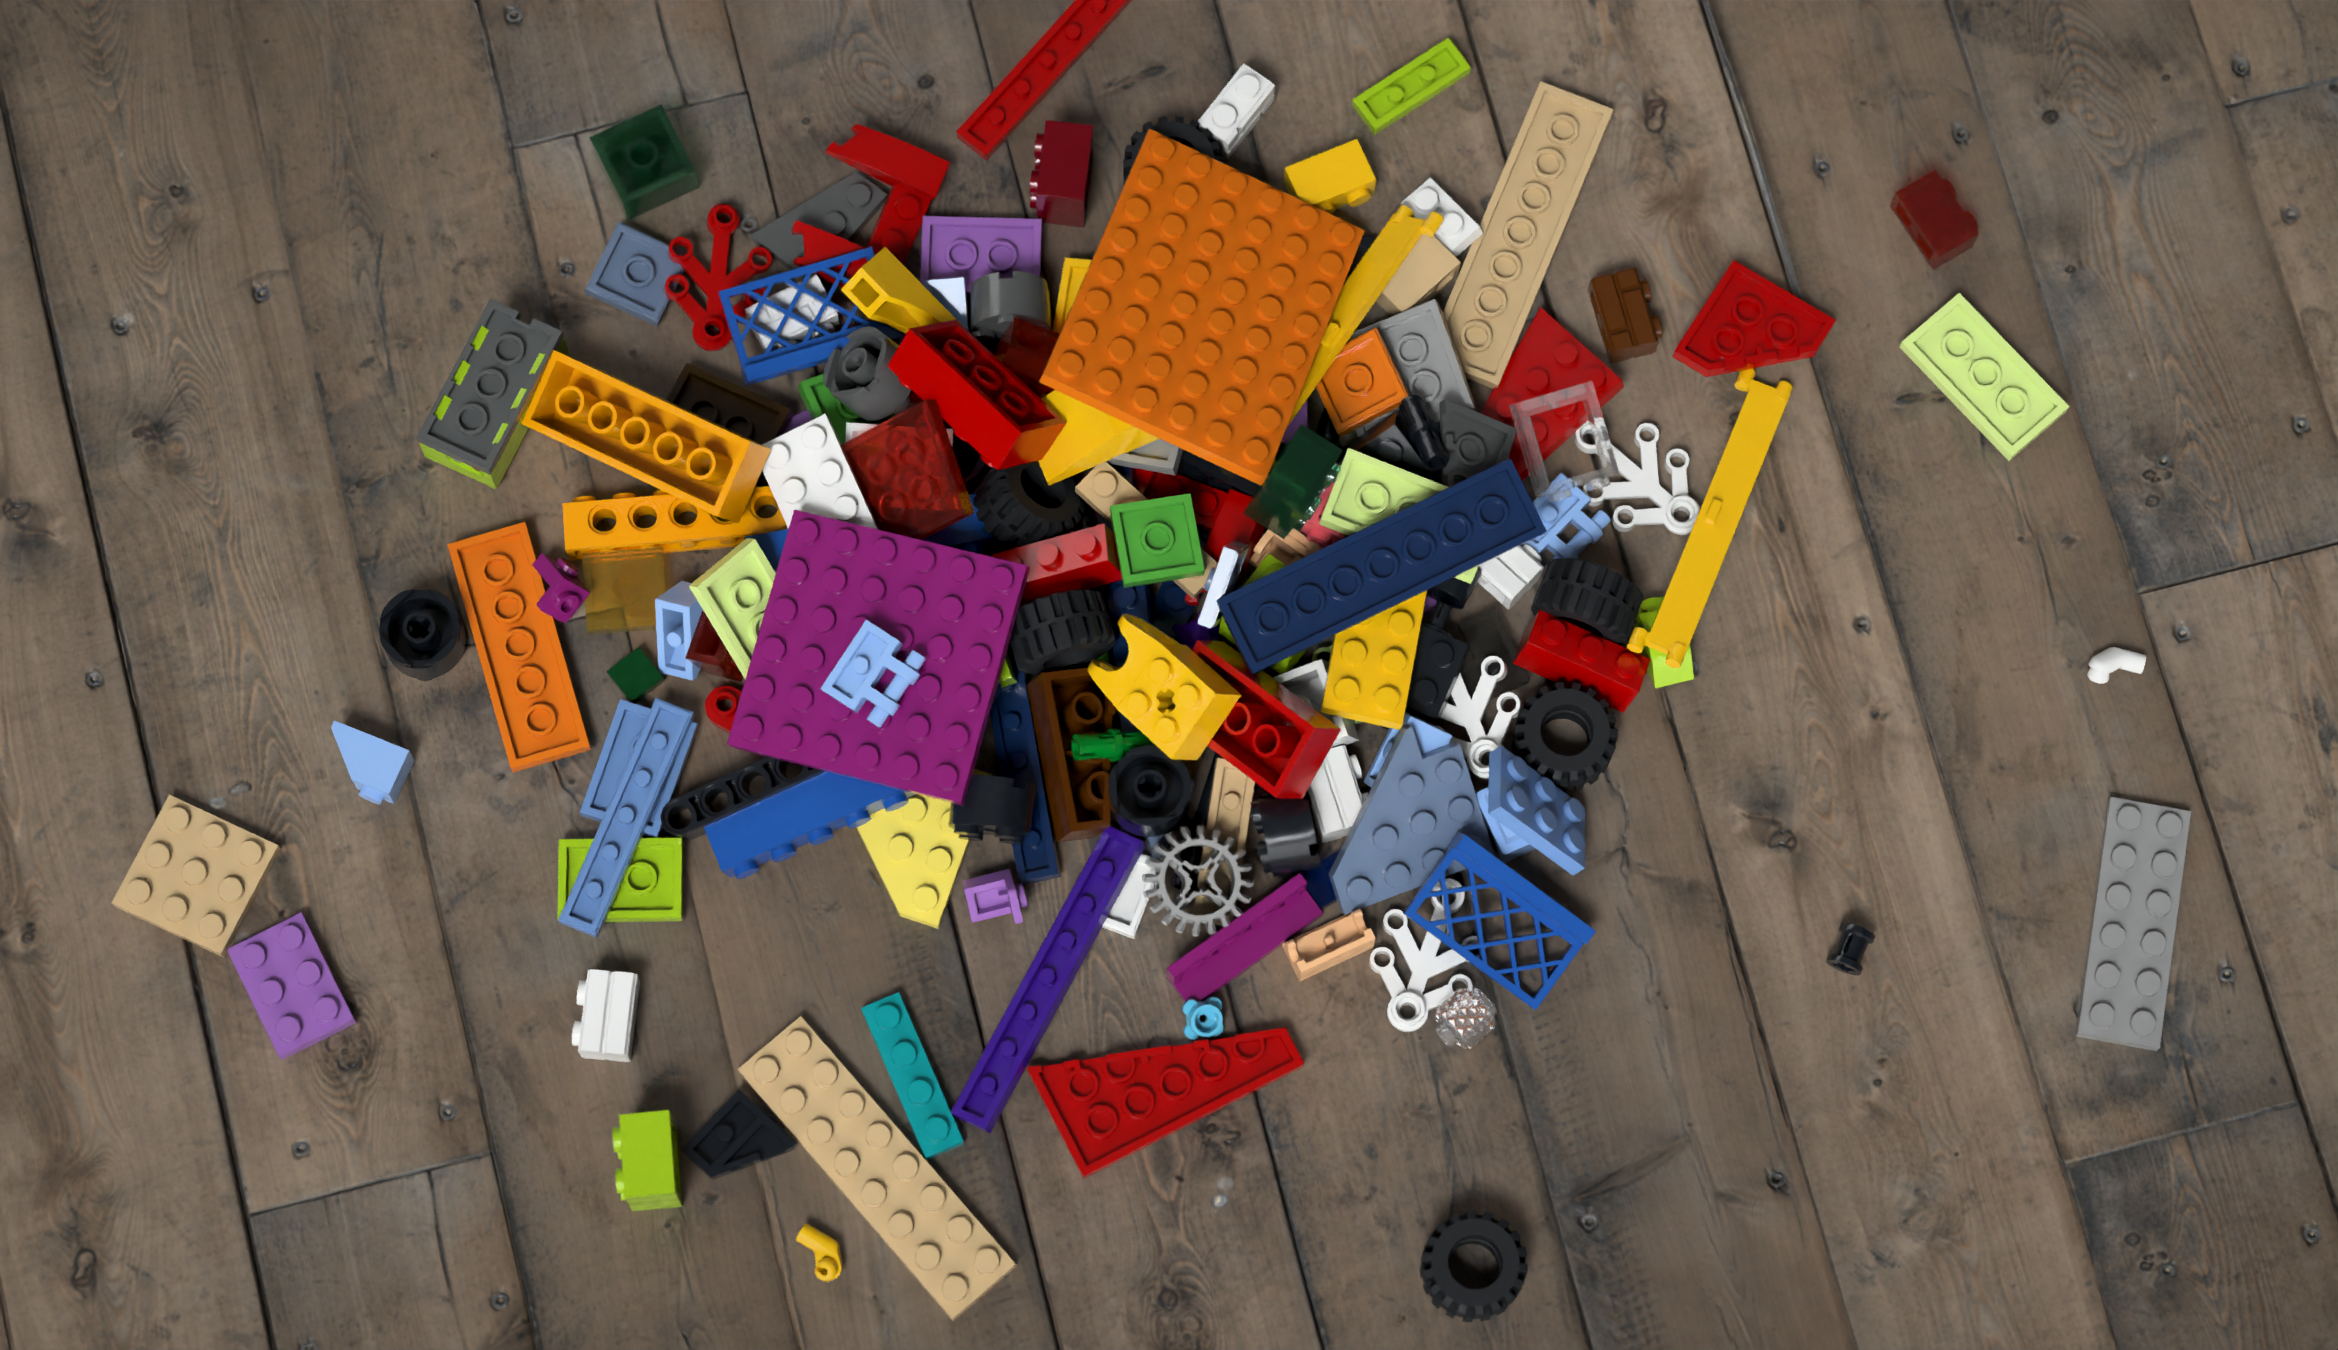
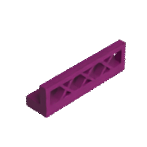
[1166,873,1323,1002]

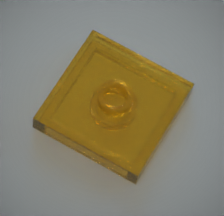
[582,547,666,635]

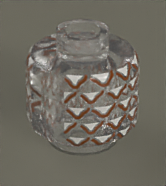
[1435,988,1497,1049]

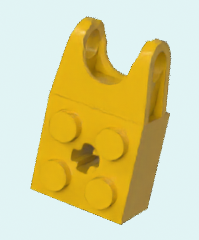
[1087,614,1241,760]

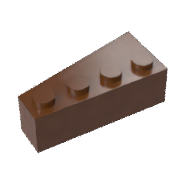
[1027,664,1118,843]

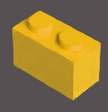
[1283,139,1376,214]

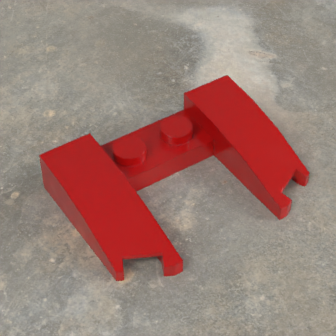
[791,124,950,288]
[1094,468,1271,606]

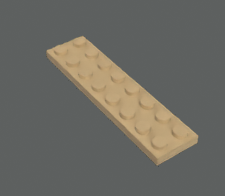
[1443,81,1614,389]
[737,1016,1017,1321]

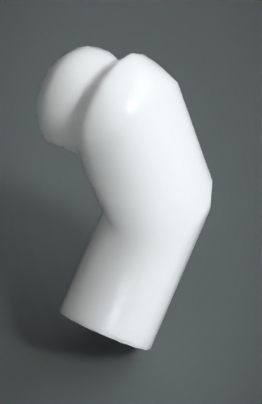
[2087,647,2146,684]

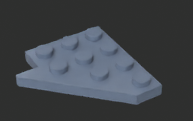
[1329,724,1495,915]

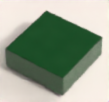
[607,647,664,704]

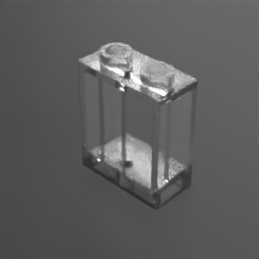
[1509,381,1620,503]

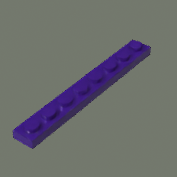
[951,826,1146,1134]

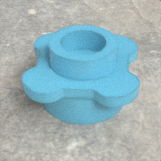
[1182,996,1224,1040]

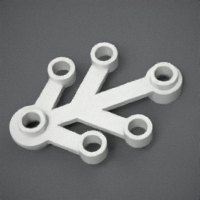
[1574,418,1701,535]
[1415,631,1523,779]
[1369,878,1486,1032]

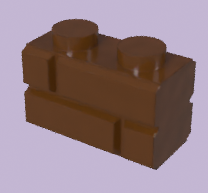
[1588,268,1663,364]

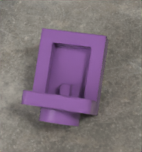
[962,869,1028,924]

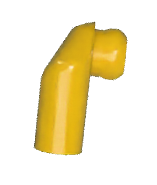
[796,1223,843,1282]

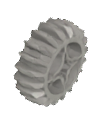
[1142,825,1254,937]

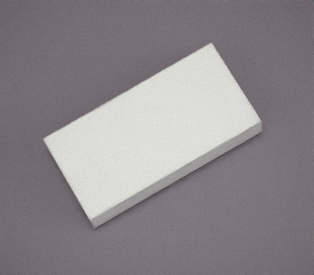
[1102,854,1159,939]

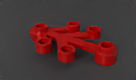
[664,204,772,352]

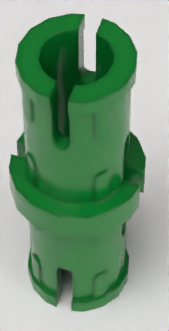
[1071,728,1156,762]

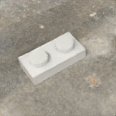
[1401,178,1483,257]

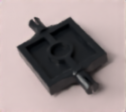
[1381,601,1471,731]

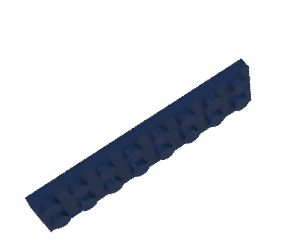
[1216,458,1547,675]

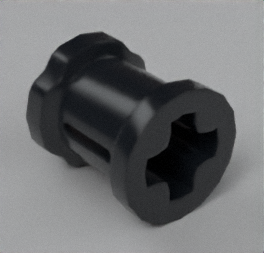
[1826,923,1875,975]

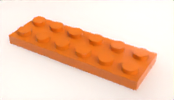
[447,522,591,773]

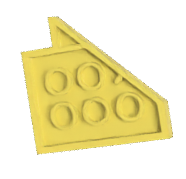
[856,769,992,929]

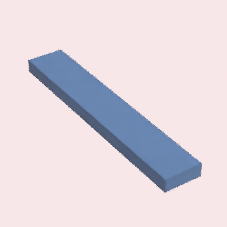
[558,698,694,938]

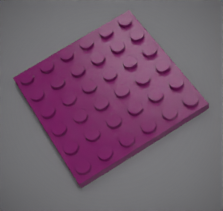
[727,510,1030,806]

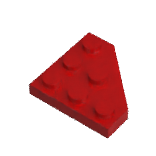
[1672,260,1836,377]

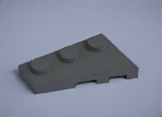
[750,171,887,280]
[1439,399,1517,487]

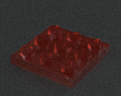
[841,399,974,540]

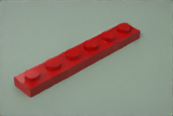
[956,0,1132,161]

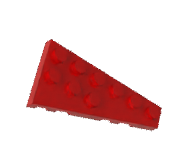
[1480,307,1624,481]
[1026,1027,1305,1179]

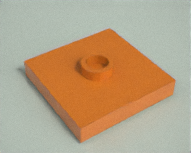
[1316,328,1410,437]

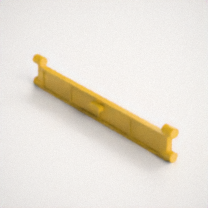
[1270,205,1444,470]
[1627,369,1793,668]

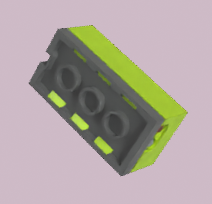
[416,299,569,490]

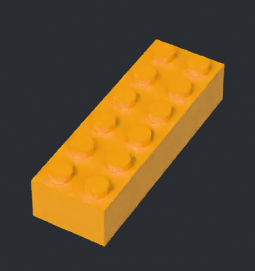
[521,350,771,523]

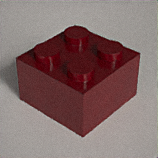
[1029,120,1094,228]

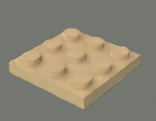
[112,795,281,958]

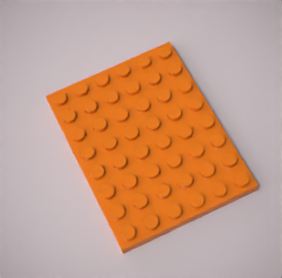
[1039,128,1365,486]

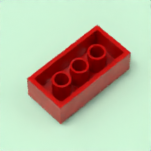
[887,320,1066,470]
[1192,640,1341,799]

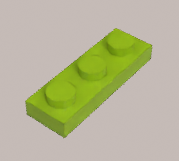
[1352,37,1471,135]

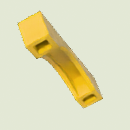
[841,247,966,334]

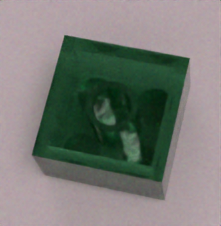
[589,104,699,221]
[1243,424,1343,539]

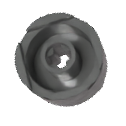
[970,271,1051,357]
[823,327,911,421]

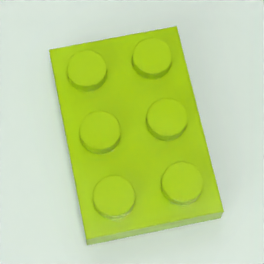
[557,837,683,922]

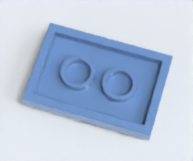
[580,699,698,838]
[1488,746,1586,875]

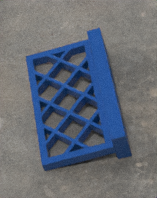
[718,247,902,386]
[1403,832,1596,1010]

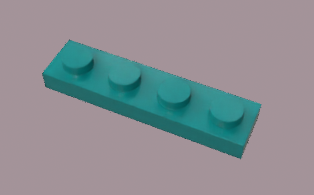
[861,992,964,1161]

